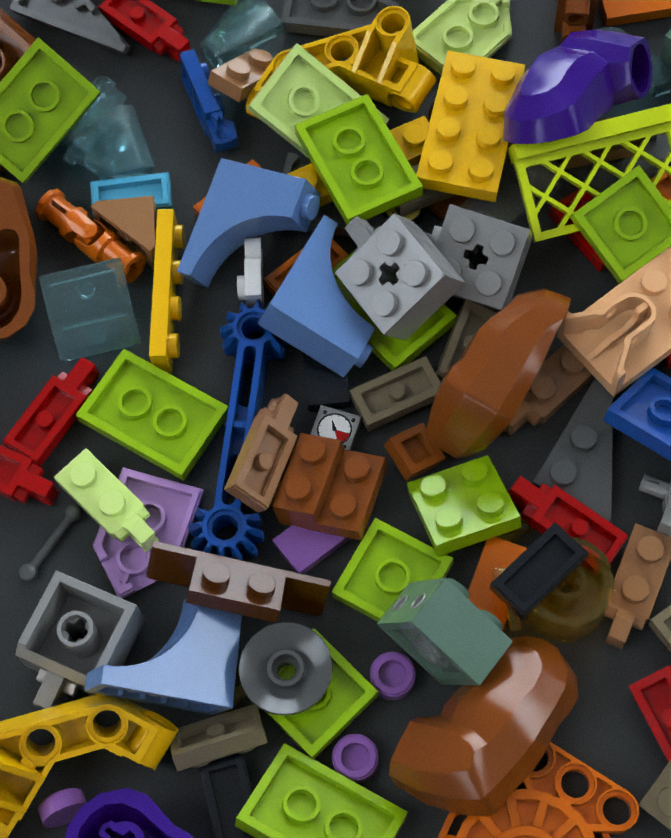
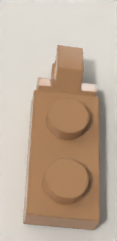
[504,345,594,437]
[224,393,299,513]
[603,523,671,649]

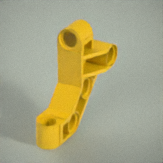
[246,6,436,121]
[0,694,178,838]

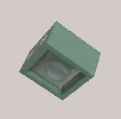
[377,578,513,686]

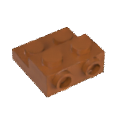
[270,433,388,541]

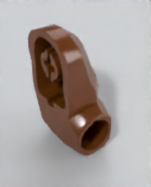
[0,177,38,342]
[426,288,571,458]
[389,636,578,817]

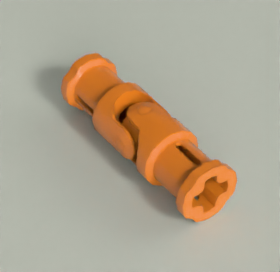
[35,188,147,285]

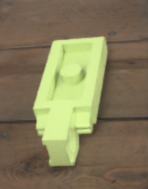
[54,448,159,553]

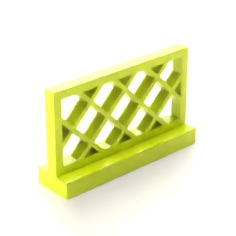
[507,103,671,243]

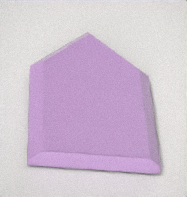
[93,467,204,599]

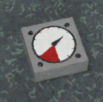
[310,405,362,451]

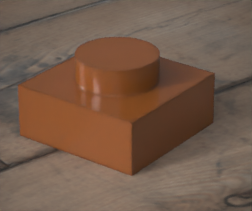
[384,422,446,481]

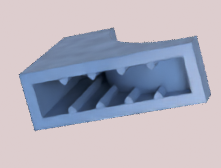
[177,158,321,288]
[257,215,375,378]
[84,599,242,715]

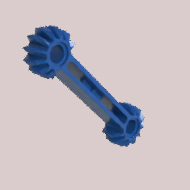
[189,299,290,561]

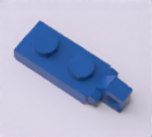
[180,49,238,153]

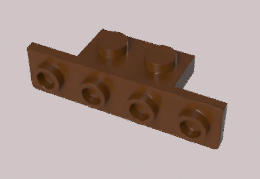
[146,541,331,623]

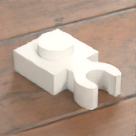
[237,238,264,309]

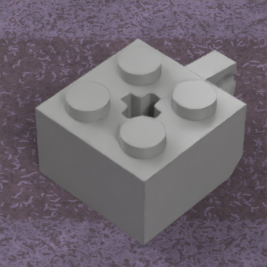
[424,204,533,312]
[335,213,465,341]
[15,570,146,710]

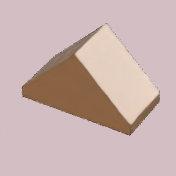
[91,196,157,269]

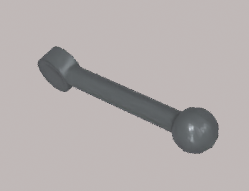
[19,504,82,582]

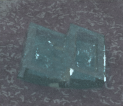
[39,257,142,362]

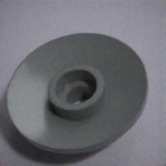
[239,622,332,716]

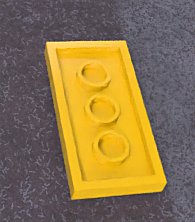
[416,50,525,202]

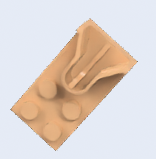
[557,246,671,397]

